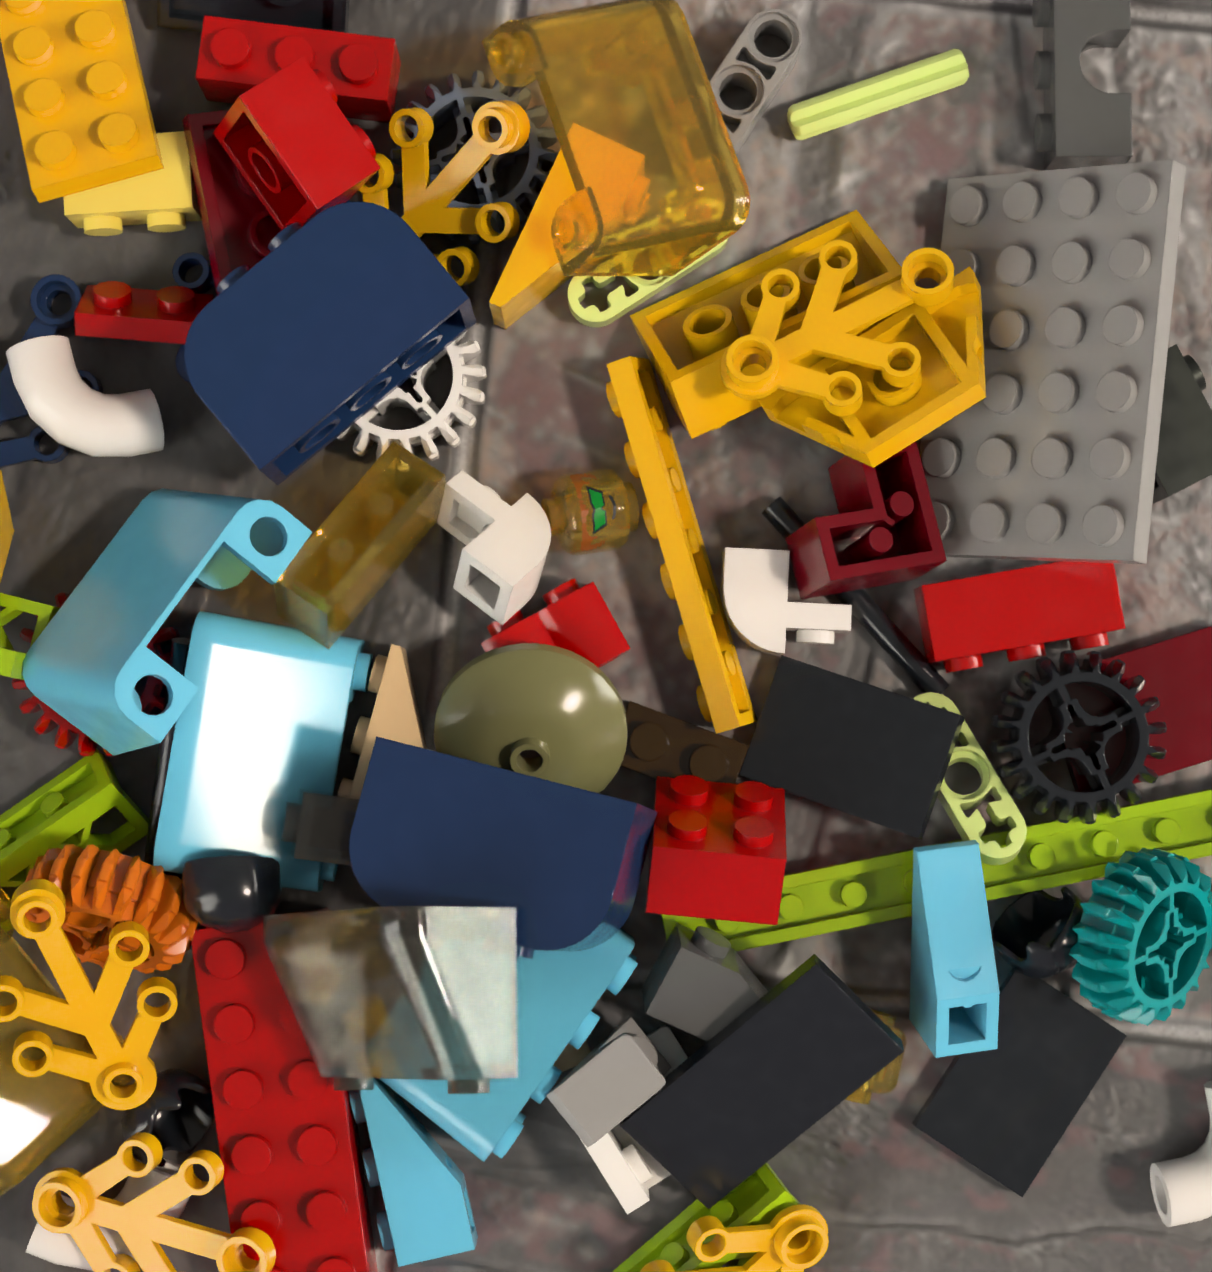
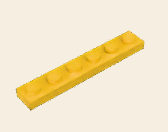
[606,356,757,734]

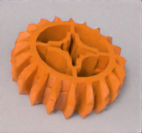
[25,844,198,974]

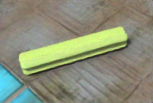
[787,49,969,140]

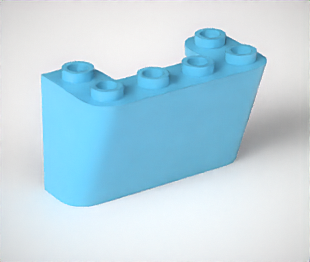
[22,488,312,756]
[359,928,638,1162]

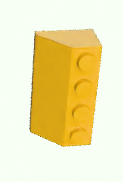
[630,209,902,439]

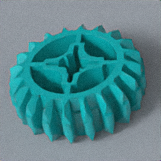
[1069,847,1212,1026]

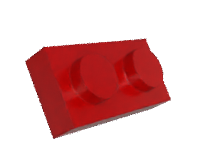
[74,281,214,344]

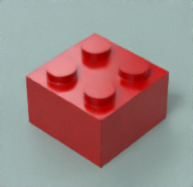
[213,56,380,231]
[646,775,787,925]

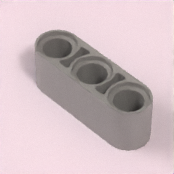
[673,9,802,185]

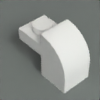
[437,470,551,625]
[720,547,852,656]

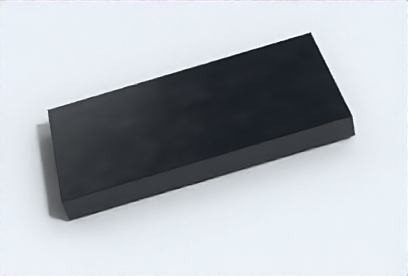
[620,954,904,1209]

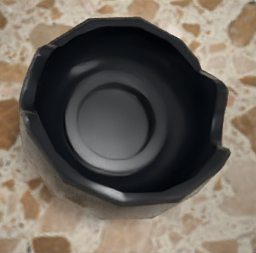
[182,855,282,933]
[991,887,1084,978]
[121,1068,215,1167]

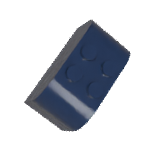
[184,202,477,486]
[349,736,657,959]

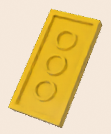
[0,0,164,203]

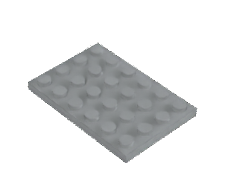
[920,160,1186,564]

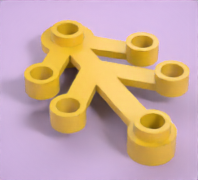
[358,100,530,286]
[720,240,954,416]
[0,879,178,1110]
[32,1132,276,1272]
[640,1204,829,1272]

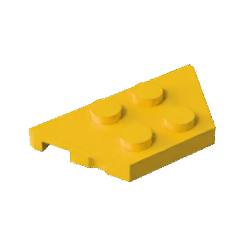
[758,266,986,468]

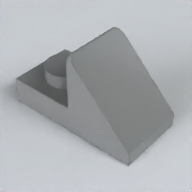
[546,1017,672,1148]

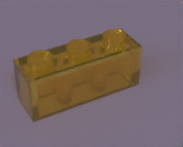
[274,441,446,649]

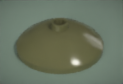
[434,643,627,793]

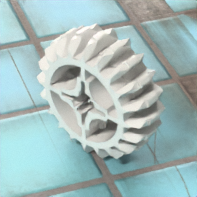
[337,331,487,467]

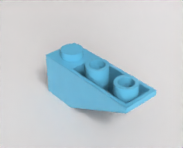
[909,840,1000,1058]
[349,1066,478,1267]

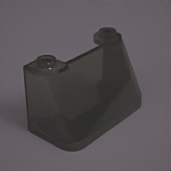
[263,906,518,1094]

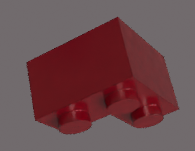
[785,441,947,600]

